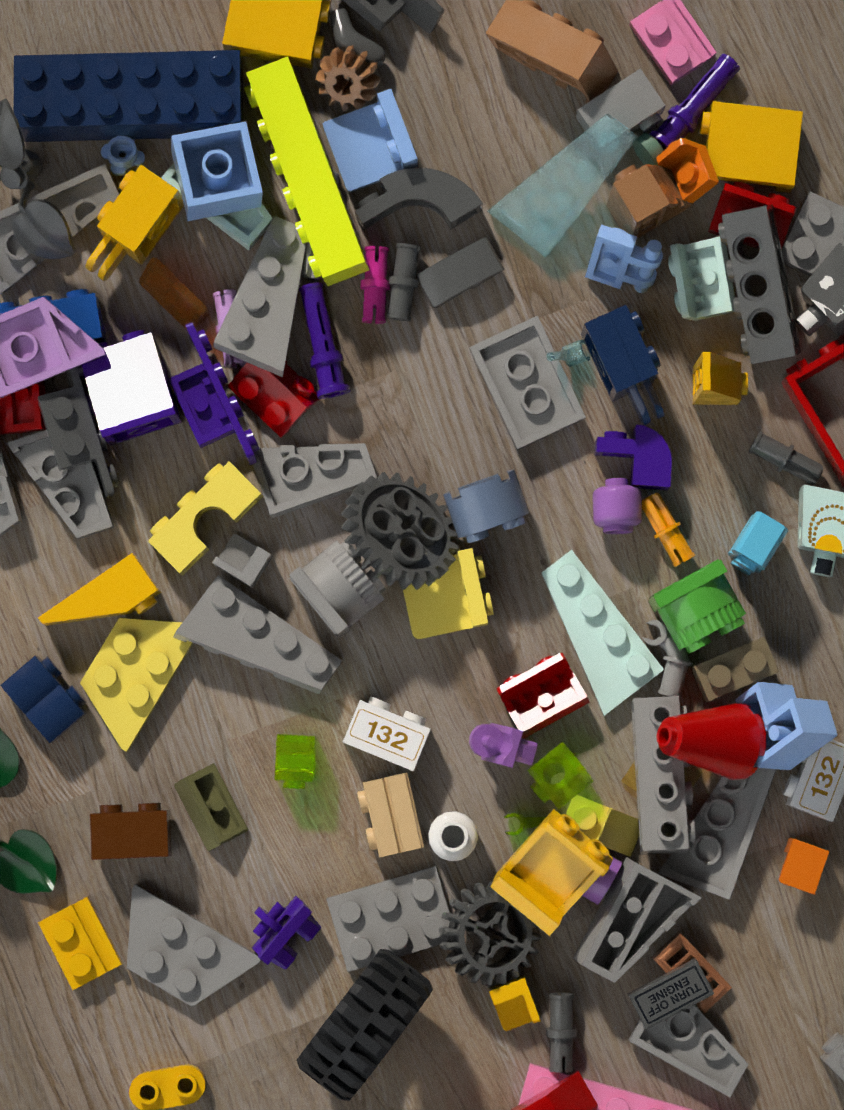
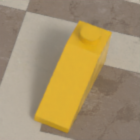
[693,352,748,405]
[38,553,161,626]

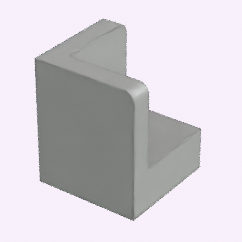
[212,534,273,588]

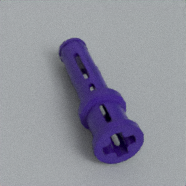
[649,54,740,150]
[299,282,350,399]

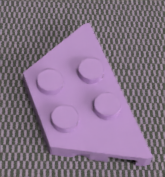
[0,297,107,398]

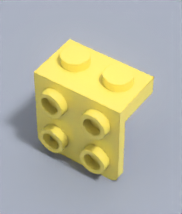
[403,548,494,639]

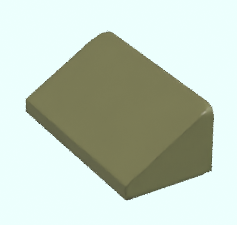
[174,763,249,851]

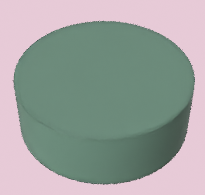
[632,133,664,166]

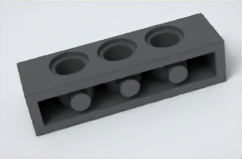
[718,204,802,364]

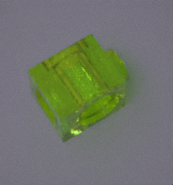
[274,734,317,789]
[527,741,594,810]

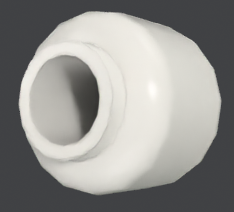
[428,811,478,861]

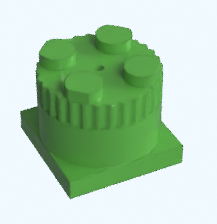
[648,559,746,654]

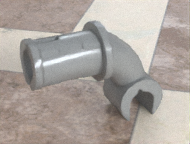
[642,620,693,699]

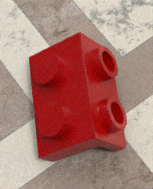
[227,361,320,438]
[496,653,590,739]

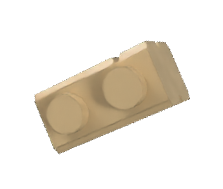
[357,772,424,857]

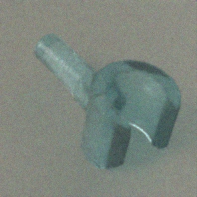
[546,339,590,367]

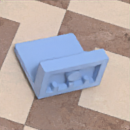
[323,89,418,192]

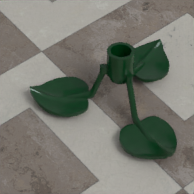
[0,728,57,894]

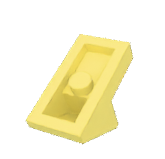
[566,793,639,857]

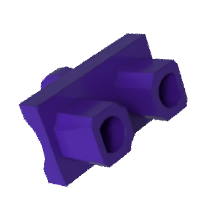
[252,896,321,969]

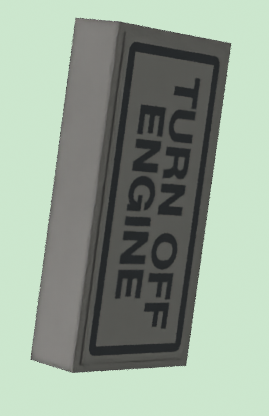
[628,958,714,1030]

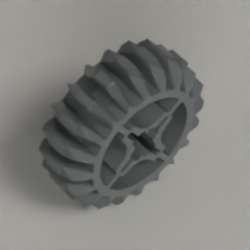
[438,881,542,986]

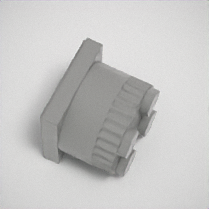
[289,540,386,638]

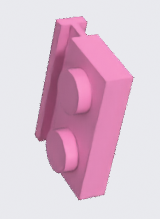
[629,0,717,86]

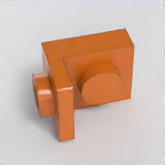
[656,138,719,203]

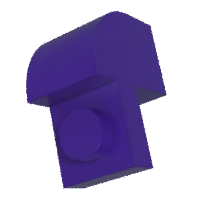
[594,424,672,491]

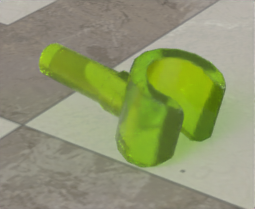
[504,812,547,836]

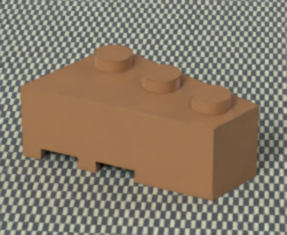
[486,0,618,103]

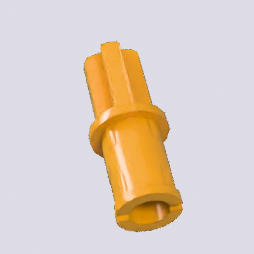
[642,493,695,567]

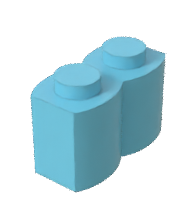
[728,511,788,575]

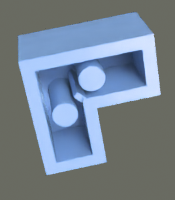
[735,682,838,770]

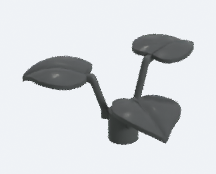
[0,99,77,259]

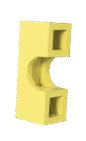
[148,461,263,576]

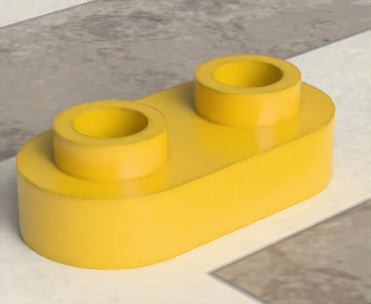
[129,1064,206,1110]

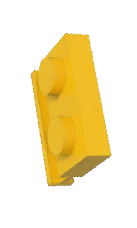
[38,896,123,990]

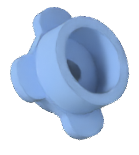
[101,136,145,176]

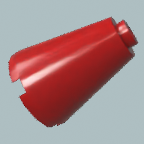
[656,703,766,780]

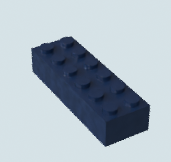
[14,50,244,142]

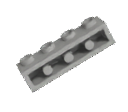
[631,696,695,855]

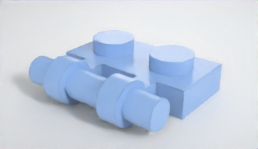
[585,224,663,293]

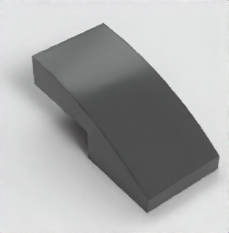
[416,237,505,308]

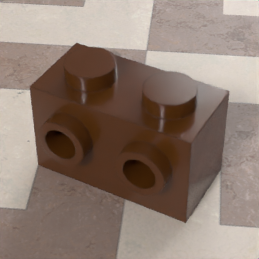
[90,803,172,860]

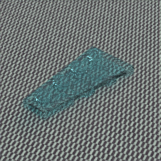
[487,113,638,257]

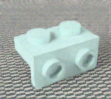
[668,236,735,321]

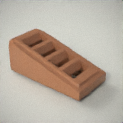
[651,931,732,1014]

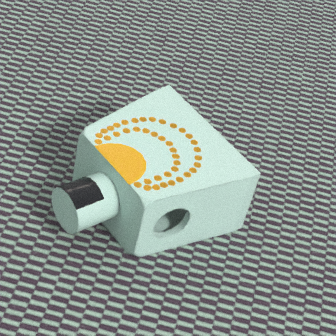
[797,484,844,577]

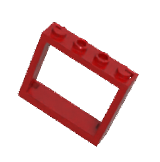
[781,339,844,487]

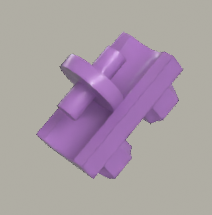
[469,723,538,768]

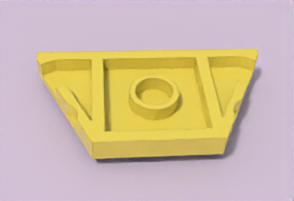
[80,618,193,752]

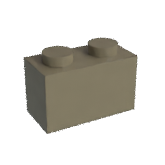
[690,637,779,702]

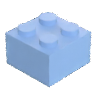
[171,121,263,221]

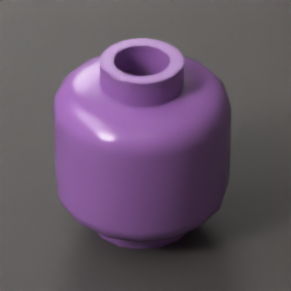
[592,478,642,534]

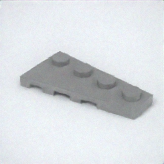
[213,216,306,377]
[173,575,342,694]
[658,765,777,900]

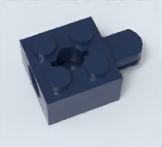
[581,305,665,425]

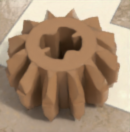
[315,45,381,112]

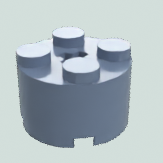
[443,469,530,543]

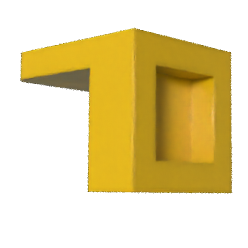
[488,975,541,1031]

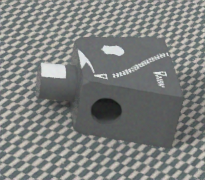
[795,243,844,336]

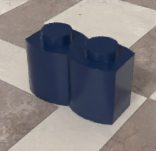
[0,655,87,743]

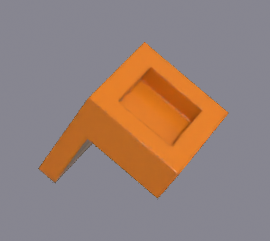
[778,838,829,895]

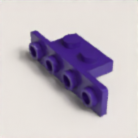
[168,322,259,465]

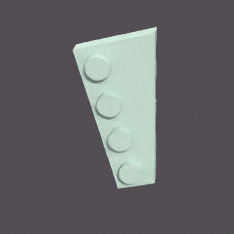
[541,550,664,716]

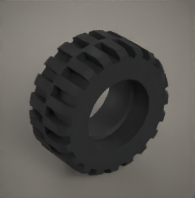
[296,949,433,1101]

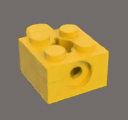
[85,165,184,281]

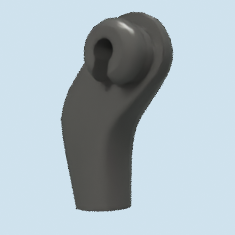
[330,9,386,70]

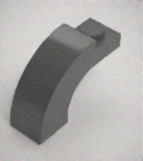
[355,168,483,230]

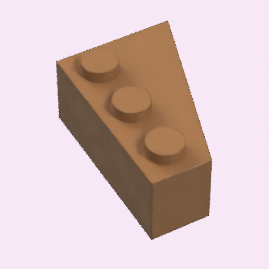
[606,164,693,239]

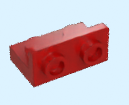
[708,181,797,250]

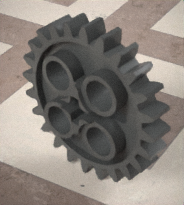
[341,472,459,590]

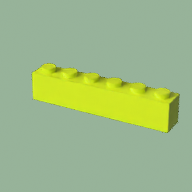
[244,56,370,286]

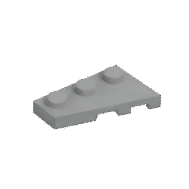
[6,430,114,539]

